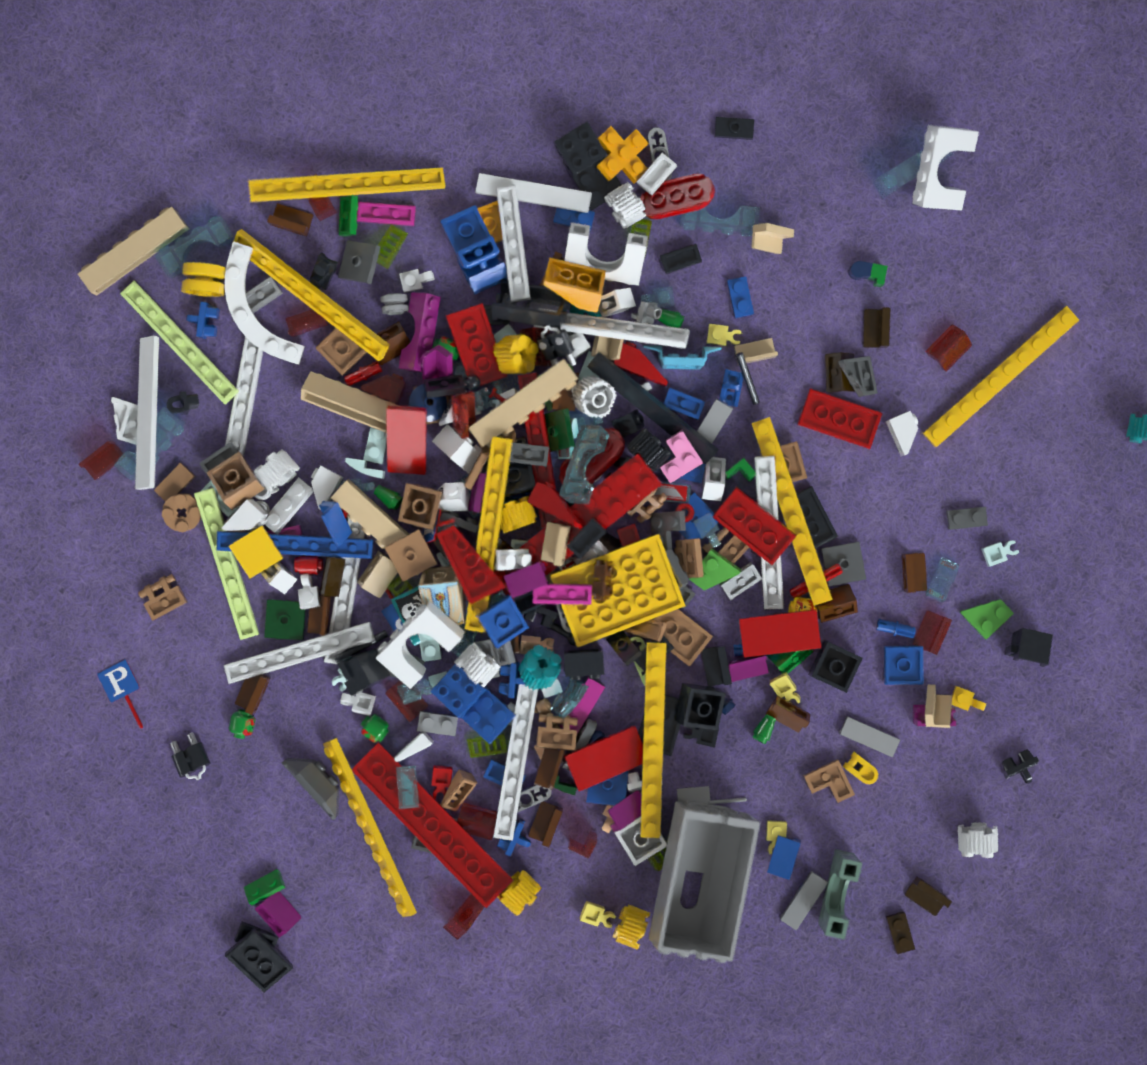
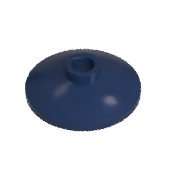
[409,384,447,422]

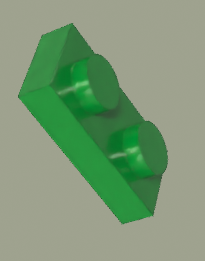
[338,195,358,237]
[243,869,286,906]

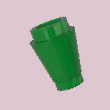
[657,309,685,328]
[374,485,403,510]
[752,714,776,744]

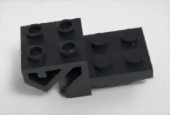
[553,121,622,211]

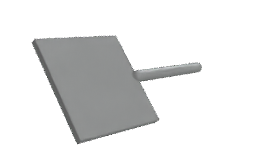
[677,786,747,805]

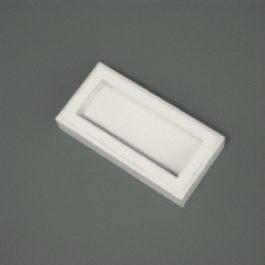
[637,153,677,195]

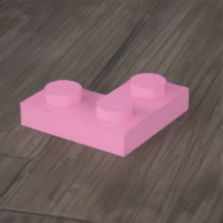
[660,430,703,483]

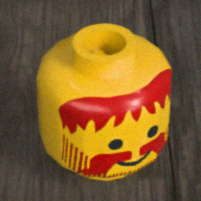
[788,597,817,613]

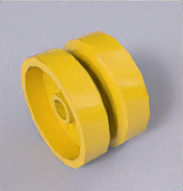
[181,263,226,297]

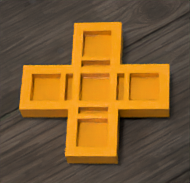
[596,126,649,184]

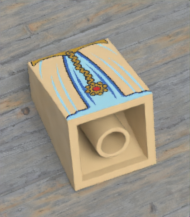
[419,566,467,626]

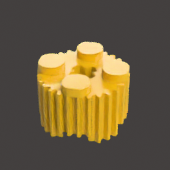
[493,335,539,374]
[500,496,537,533]
[498,870,542,916]
[612,904,650,950]

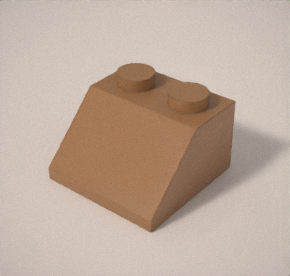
[207,452,264,510]
[398,483,442,530]

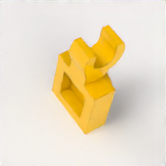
[952,686,986,711]

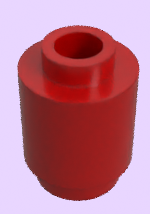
[294,555,324,574]

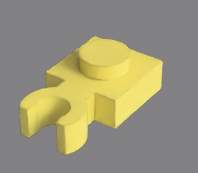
[706,324,741,346]
[770,672,801,703]
[766,820,787,854]
[579,901,616,928]

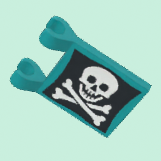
[391,586,422,646]

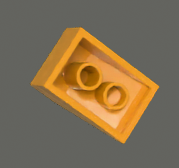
[544,257,606,312]

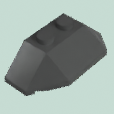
[282,758,340,820]

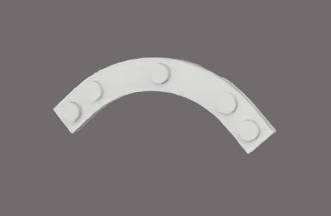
[224,242,305,365]

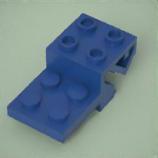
[440,205,508,295]
[430,664,516,744]

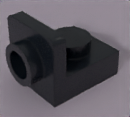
[611,409,645,437]

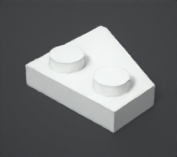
[111,397,138,445]

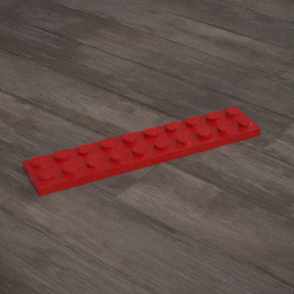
[495,453,662,601]
[351,742,514,908]

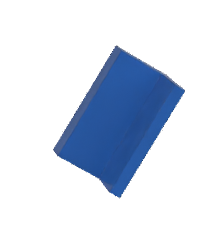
[319,501,352,547]
[767,835,801,880]

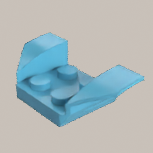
[643,345,721,370]

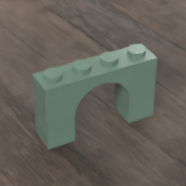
[818,849,862,940]

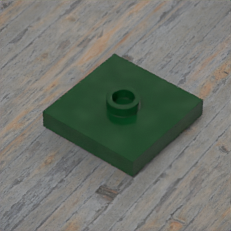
[544,408,575,452]
[264,599,306,640]

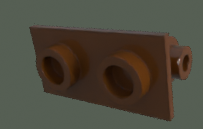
[592,560,614,601]

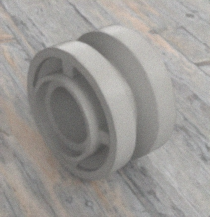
[380,293,409,315]

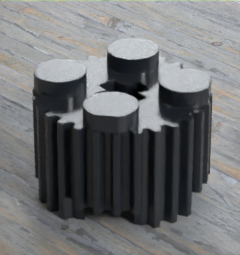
[627,428,672,471]

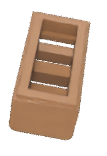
[440,769,477,811]

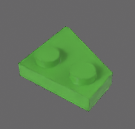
[689,548,741,590]
[959,599,1014,639]

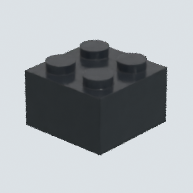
[808,640,863,693]
[564,648,604,680]
[674,683,726,730]

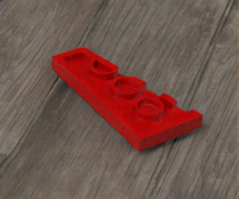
[437,525,506,604]

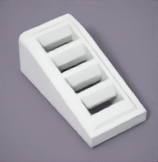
[394,732,434,762]

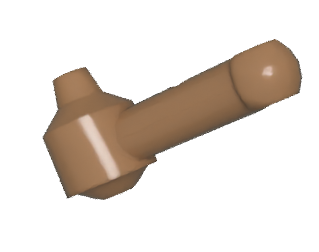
[534,698,561,729]

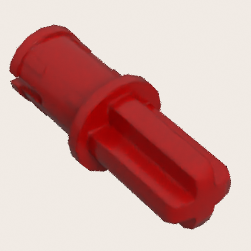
[344,361,383,386]

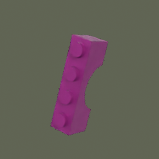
[399,293,441,373]

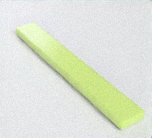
[120,281,239,404]
[194,488,259,640]

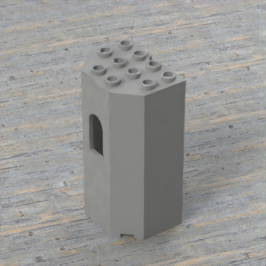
[649,801,760,963]

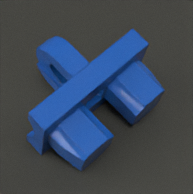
[186,302,220,339]
[719,369,743,407]
[499,662,525,698]
[497,819,532,856]

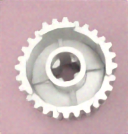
[604,182,646,229]
[572,375,617,418]
[253,449,300,494]
[455,642,500,687]
[958,822,998,858]

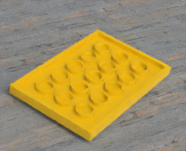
[550,534,686,648]

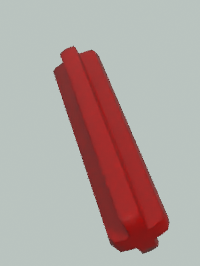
[790,564,843,598]

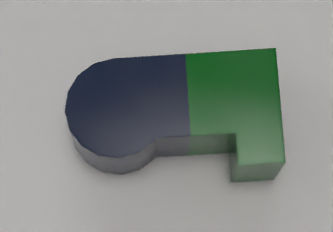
[848,261,888,287]

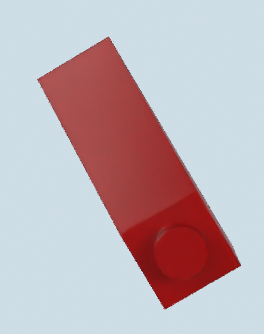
[613,341,668,387]
[527,481,583,529]

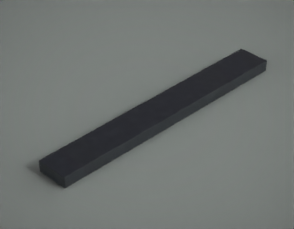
[587,352,719,464]

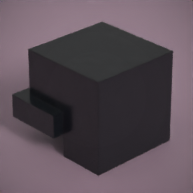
[1004,628,1053,667]
[337,648,390,697]

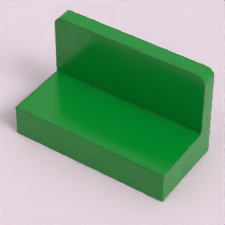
[725,458,756,483]
[766,649,814,674]

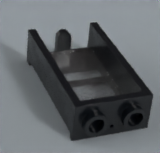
[492,280,572,330]

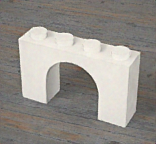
[912,125,979,210]
[565,223,648,285]
[376,601,465,689]

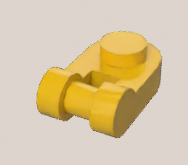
[842,752,878,784]

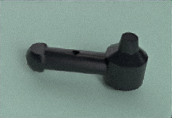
[546,623,577,646]

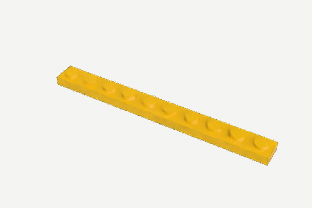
[248,168,445,202]
[233,229,390,361]
[922,306,1079,447]
[751,417,832,606]
[465,437,513,632]
[640,642,666,838]
[323,738,417,917]

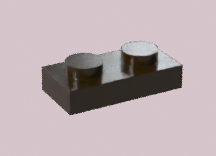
[886,911,916,955]

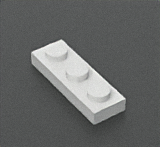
[265,477,314,534]

